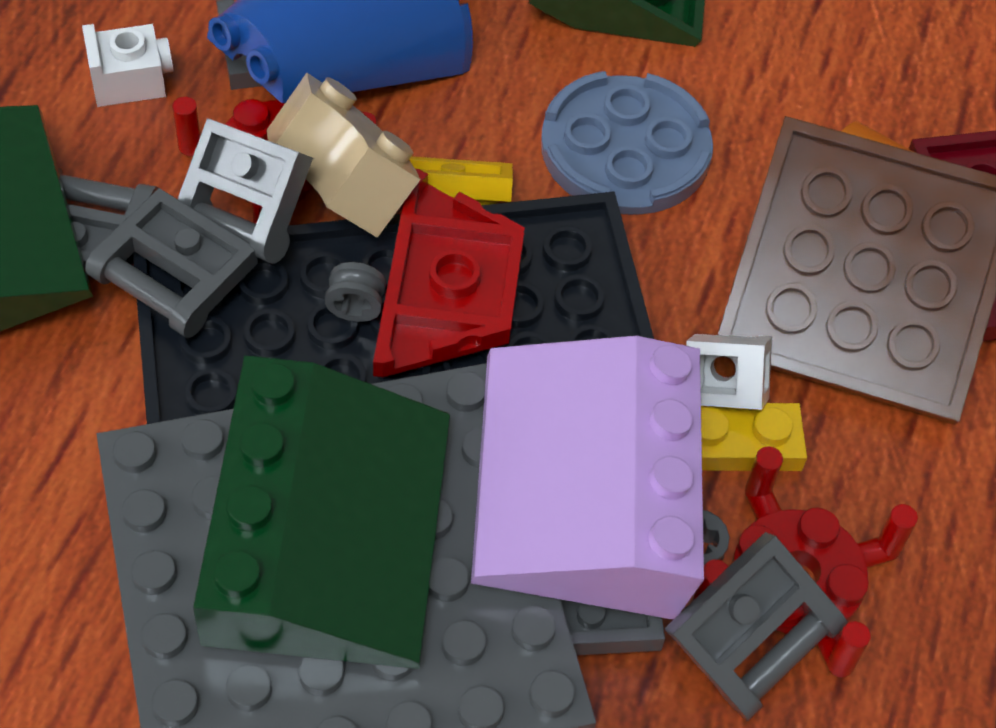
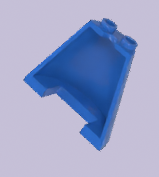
[207,0,473,103]

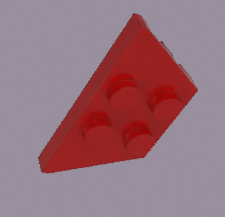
[373,168,525,377]

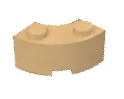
[267,73,420,238]

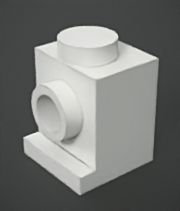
[82,24,173,107]
[686,334,772,410]

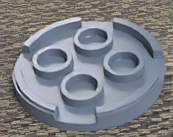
[541,71,713,215]

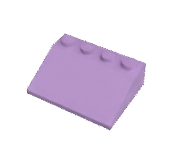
[471,336,704,620]

